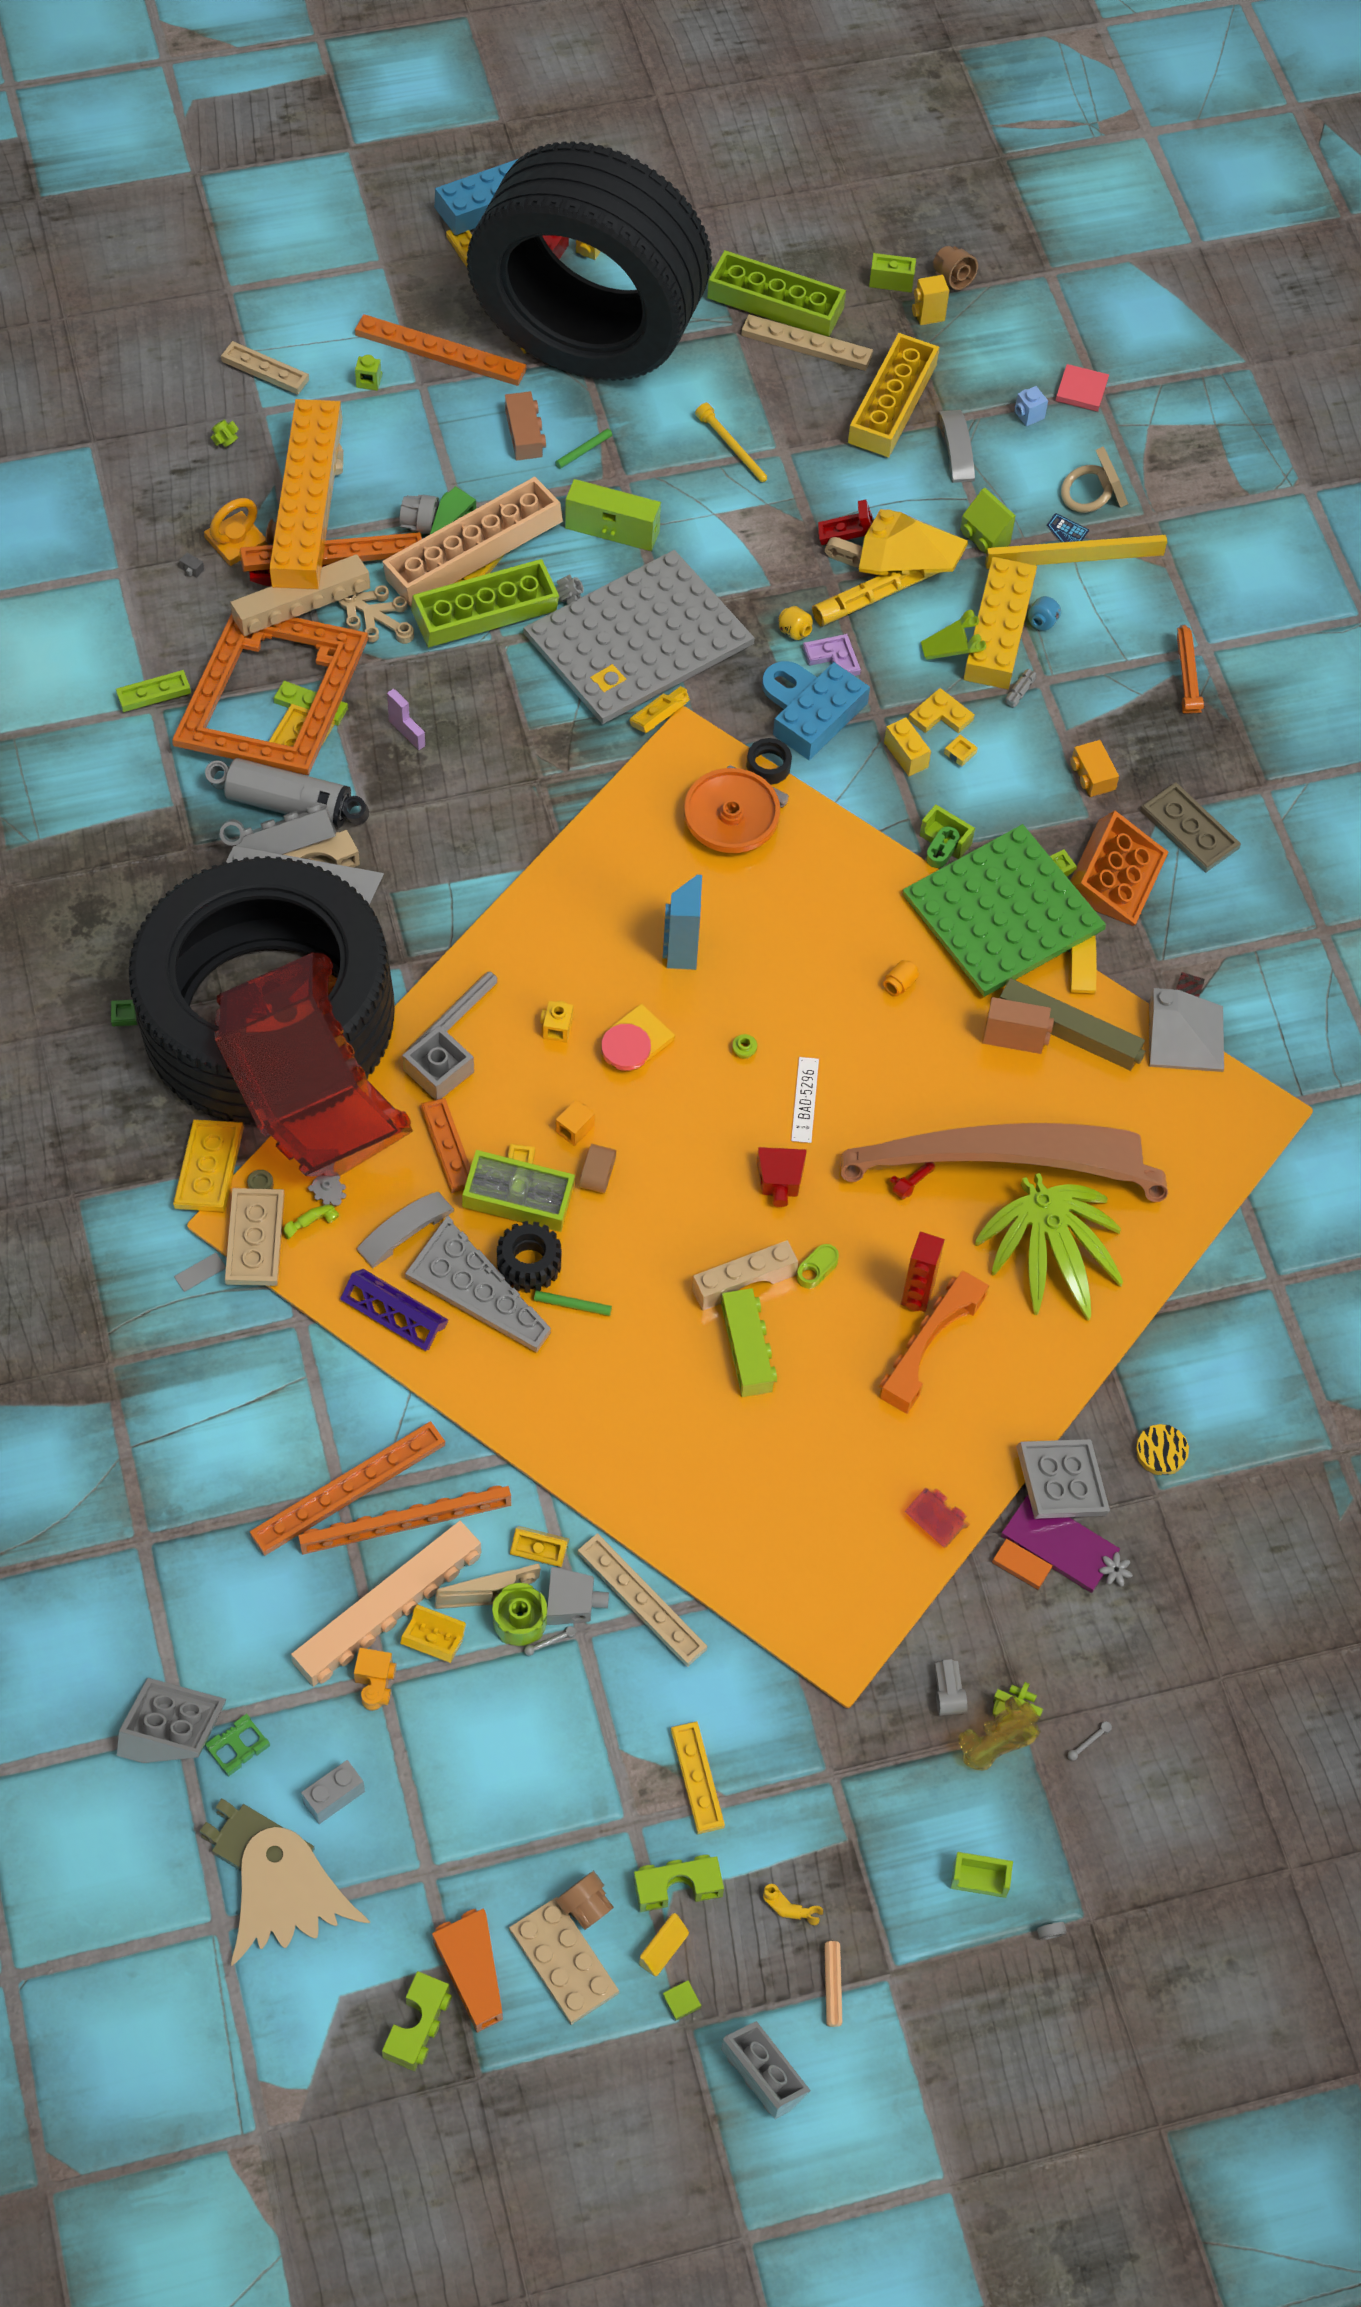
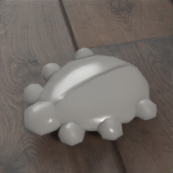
[308,1174,346,1206]

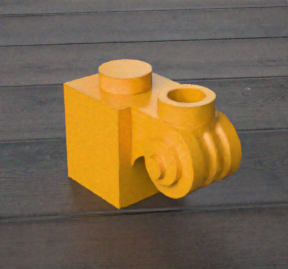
[354,1647,397,1711]

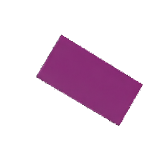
[1001,1495,1120,1593]

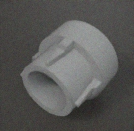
[400,494,439,535]

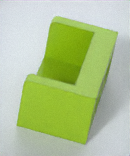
[869,253,916,293]
[920,804,975,859]
[950,1852,1013,1898]

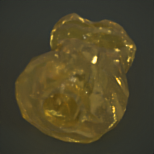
[958,1696,1041,1771]

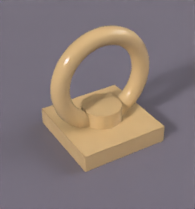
[1061,446,1128,513]

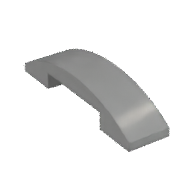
[939,410,975,483]
[357,1192,454,1268]

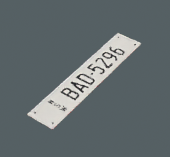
[791,1057,819,1143]

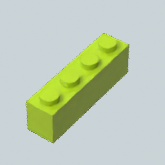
[721,1288,777,1397]

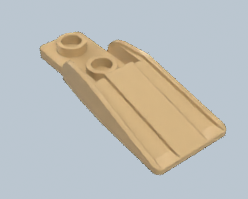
[434,1564,541,1609]

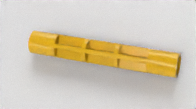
[812,569,941,627]

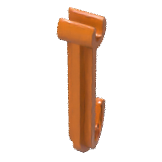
[1177,625,1204,714]

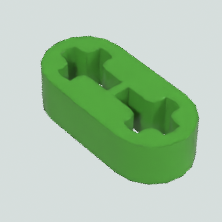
[926,826,960,868]

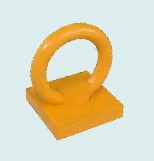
[204,498,268,566]

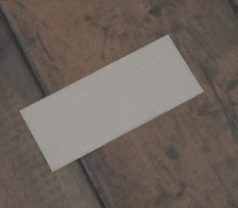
[174,1253,226,1292]

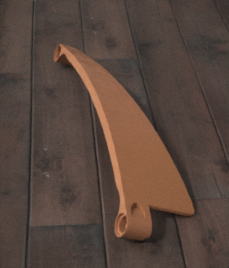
[841,1123,1168,1202]

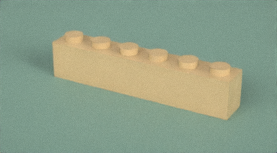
[230,554,370,636]

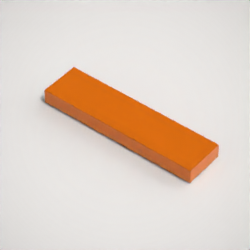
[421,1098,470,1193]

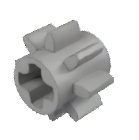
[556,574,584,604]

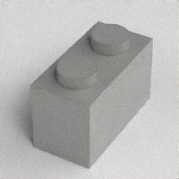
[301,1760,365,1824]

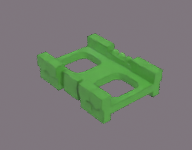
[205,1714,270,1777]

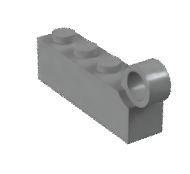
[220,804,336,854]

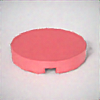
[602,1024,651,1070]

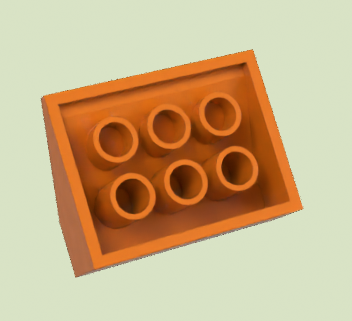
[1070,811,1169,926]

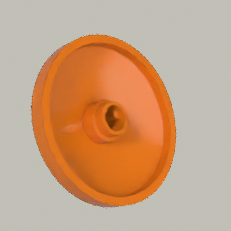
[684,768,780,853]

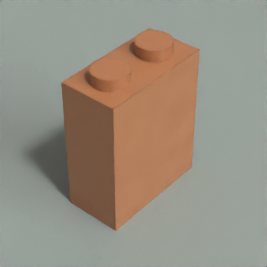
[983,997,1054,1054]

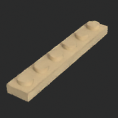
[741,314,873,371]
[578,1533,708,1667]

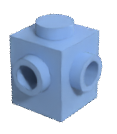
[1014,386,1048,427]

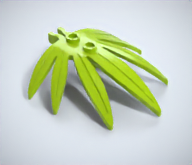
[975,1173,1123,1320]

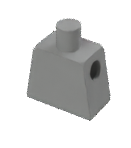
[547,1567,609,1625]

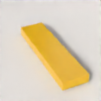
[670,1721,725,1835]

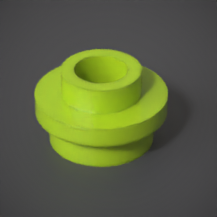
[732,1034,757,1059]

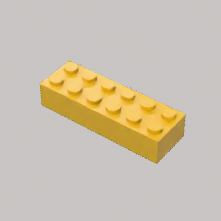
[848,333,939,457]
[964,557,1037,690]

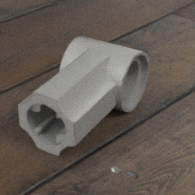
[934,1659,967,1716]

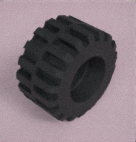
[497,1221,562,1293]

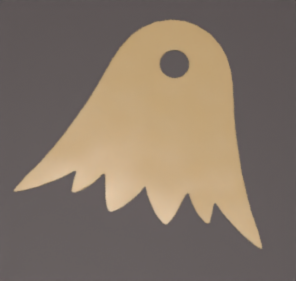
[231,1827,370,1966]

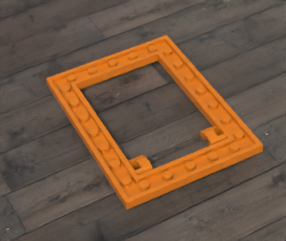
[172,613,368,776]

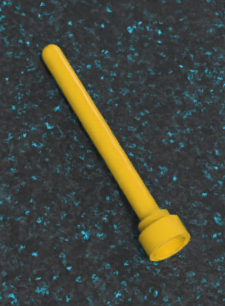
[695,402,767,482]

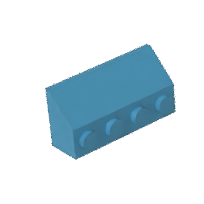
[663,874,702,970]

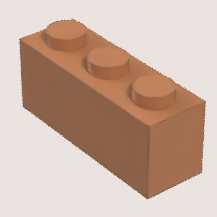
[505,391,546,461]

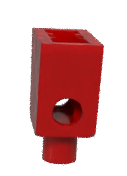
[757,1147,807,1207]

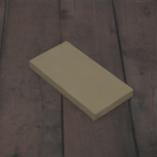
[1140,782,1241,873]

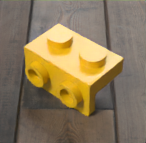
[400,1605,466,1663]

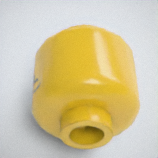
[778,606,813,640]

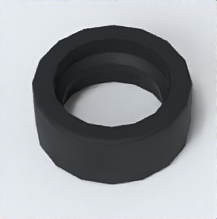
[746,738,792,785]

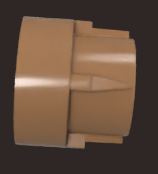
[933,246,978,290]
[555,1870,614,1930]

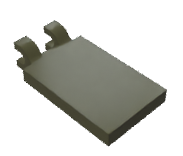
[200,1798,315,1871]

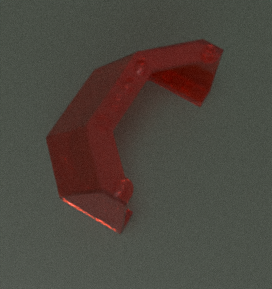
[214,953,413,1176]

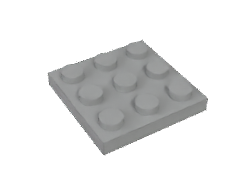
[1016,1439,1110,1519]

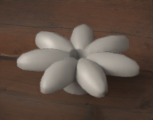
[1099,1552,1133,1587]

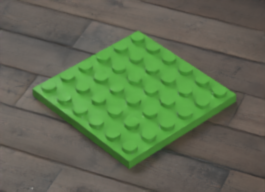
[903,824,1106,997]

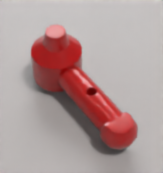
[890,1162,935,1200]

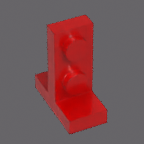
[818,499,874,545]

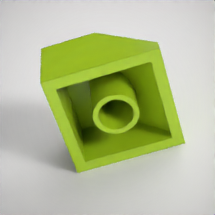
[960,488,1016,554]

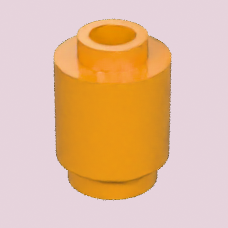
[883,960,919,996]

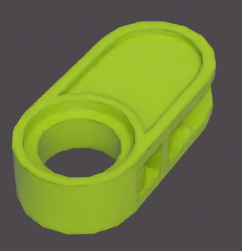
[797,1244,839,1289]

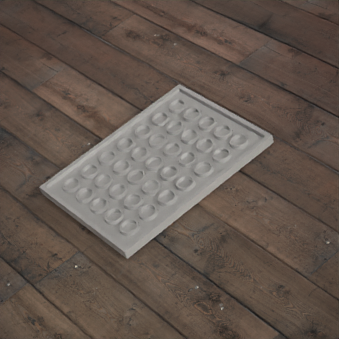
[523,550,755,724]

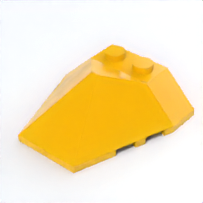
[859,509,968,575]

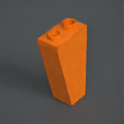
[432,1908,503,2032]

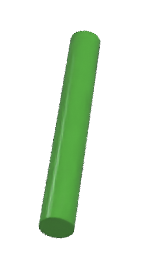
[555,428,612,469]
[534,1290,612,1316]

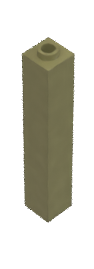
[1000,978,1146,1071]

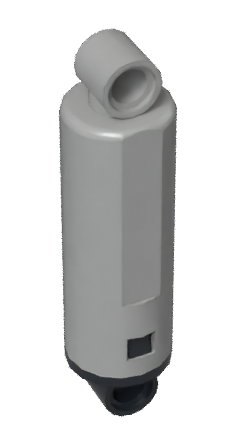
[205,758,369,828]

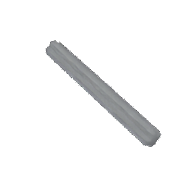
[408,971,497,1050]

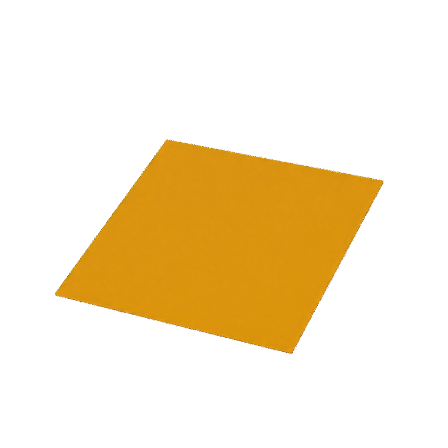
[187,706,1313,1708]

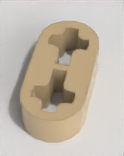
[825,537,863,568]

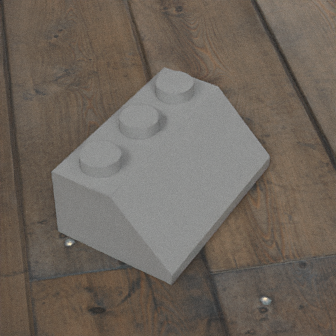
[721,2021,811,2119]

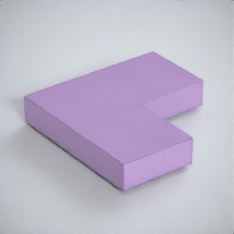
[803,634,861,676]
[387,689,425,750]

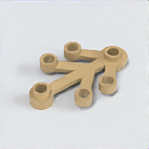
[338,585,414,644]

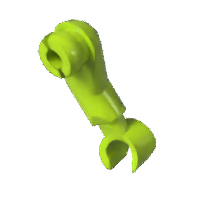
[283,1204,339,1240]

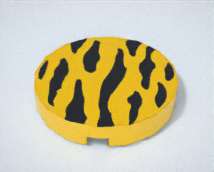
[1136,1424,1189,1475]

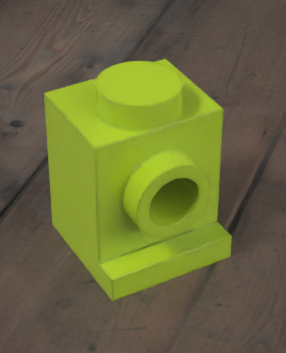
[355,355,383,391]

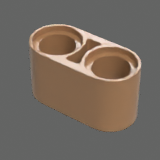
[579,1144,617,1193]

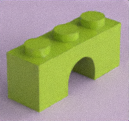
[634,1855,724,1912]
[382,1971,452,2072]

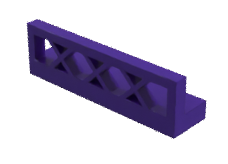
[340,1269,449,1351]

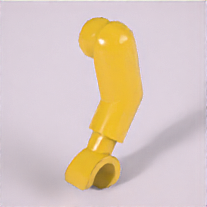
[763,1884,823,1926]

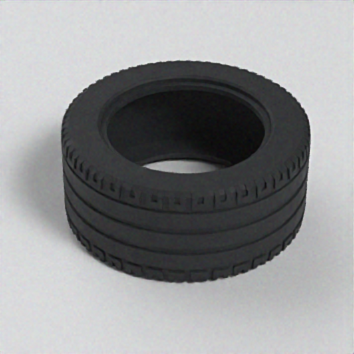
[467,141,712,381]
[129,856,395,1125]

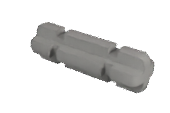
[1005,669,1036,708]

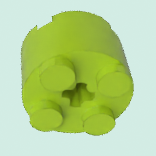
[492,1583,547,1646]

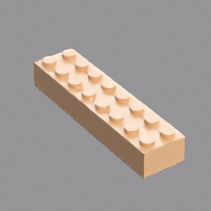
[382,477,563,607]

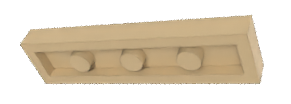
[221,341,309,395]

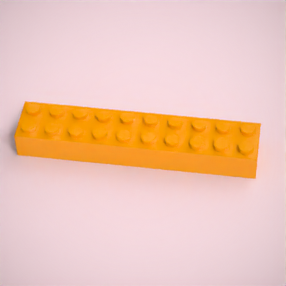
[270,399,343,589]

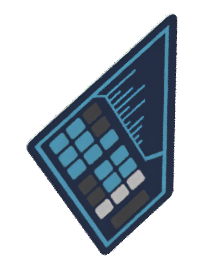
[1047,513,1089,542]

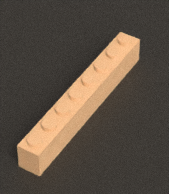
[291,1520,481,1687]

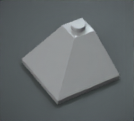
[1149,988,1224,1072]
[117,1678,226,1763]

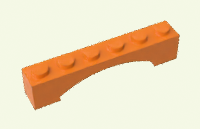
[880,1270,989,1414]

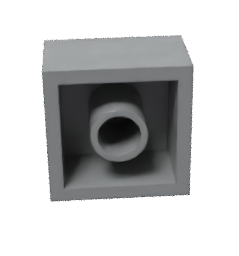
[402,1025,474,1100]

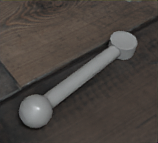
[524,1626,576,1656]
[1067,1721,1112,1761]

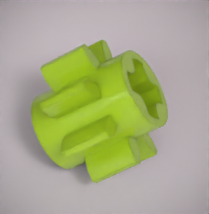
[210,419,239,447]

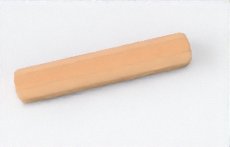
[824,1941,842,2027]

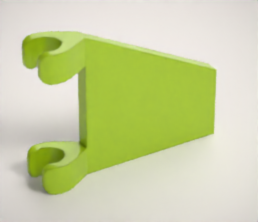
[921,610,986,660]

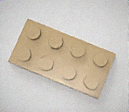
[225,1188,285,1286]
[509,1897,619,2025]

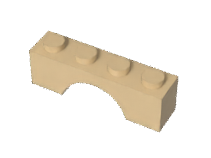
[283,830,360,867]
[692,1240,798,1311]

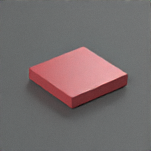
[1056,364,1109,412]

